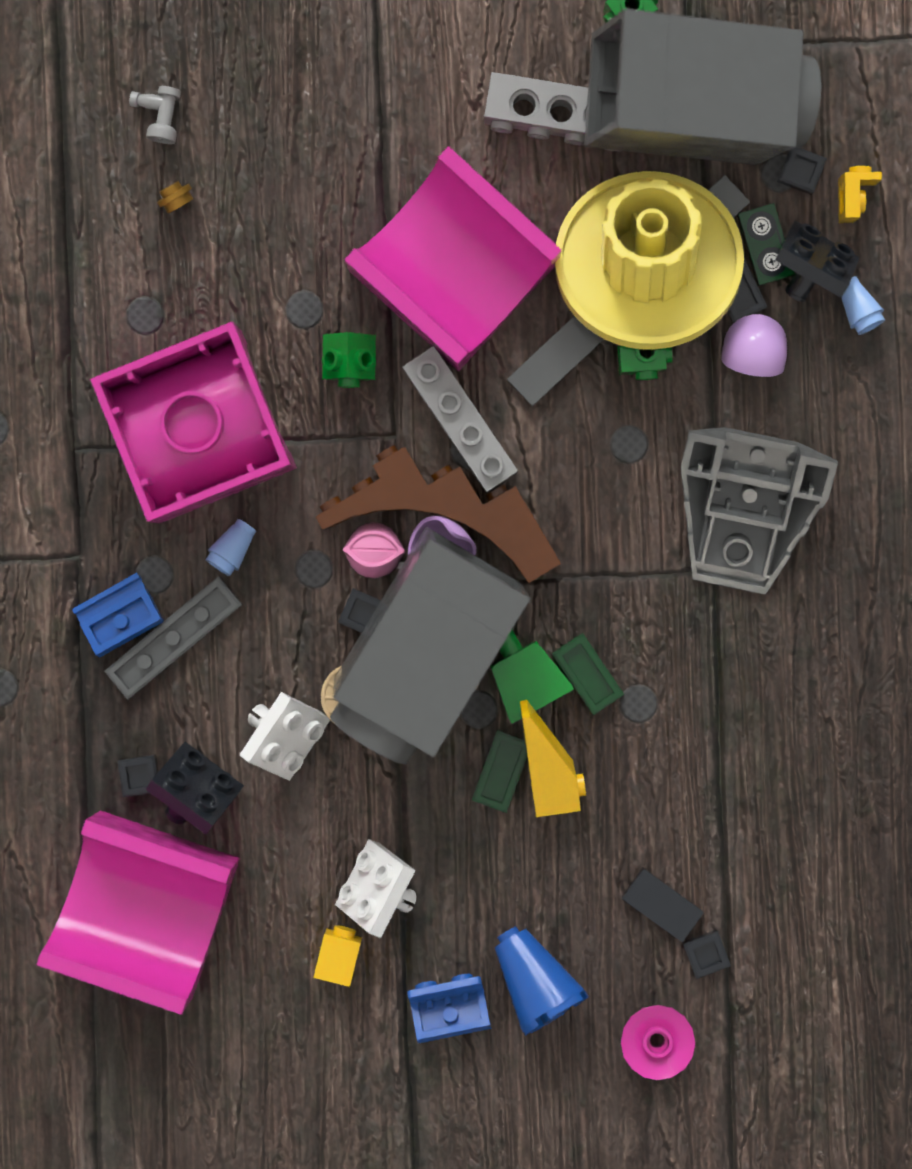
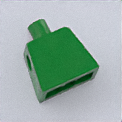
[491,629,574,724]

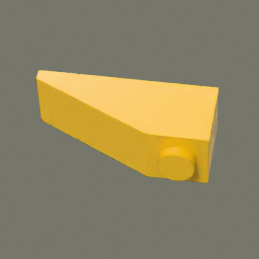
[520,700,586,817]

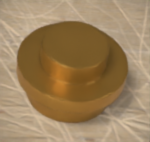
[157,181,193,213]

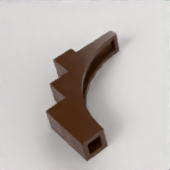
[316,445,561,583]

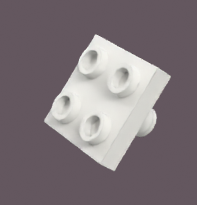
[240,692,330,781]
[335,839,416,938]

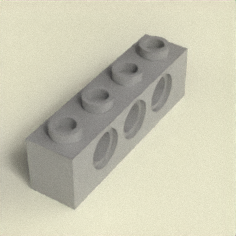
[484,72,620,152]
[403,346,518,493]

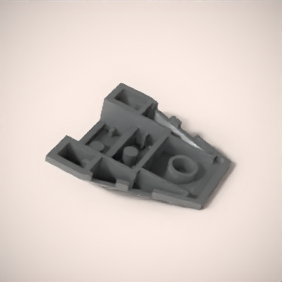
[681,427,838,595]

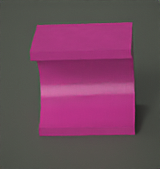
[345,146,562,372]
[90,321,297,524]
[36,810,240,1015]

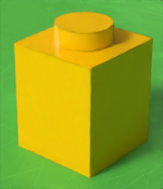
[313,925,362,987]

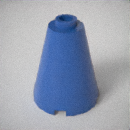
[495,926,589,1036]

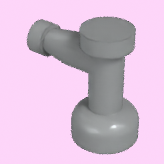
[129,86,181,144]

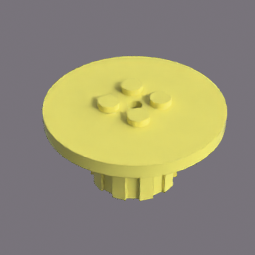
[555,171,744,349]

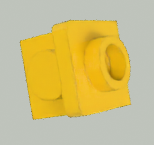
[838,166,882,223]

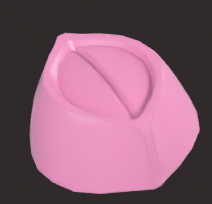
[343,523,405,579]

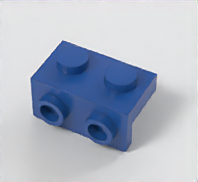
[407,974,491,1044]

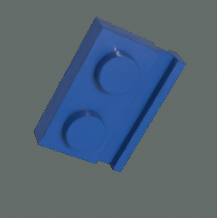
[72,573,164,658]

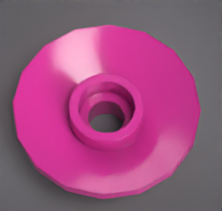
[621,1005,696,1080]

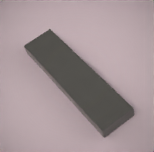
[104,576,243,700]

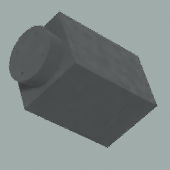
[584,9,821,165]
[330,527,530,764]

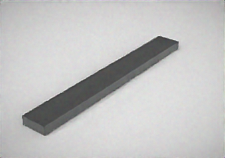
[507,175,750,407]

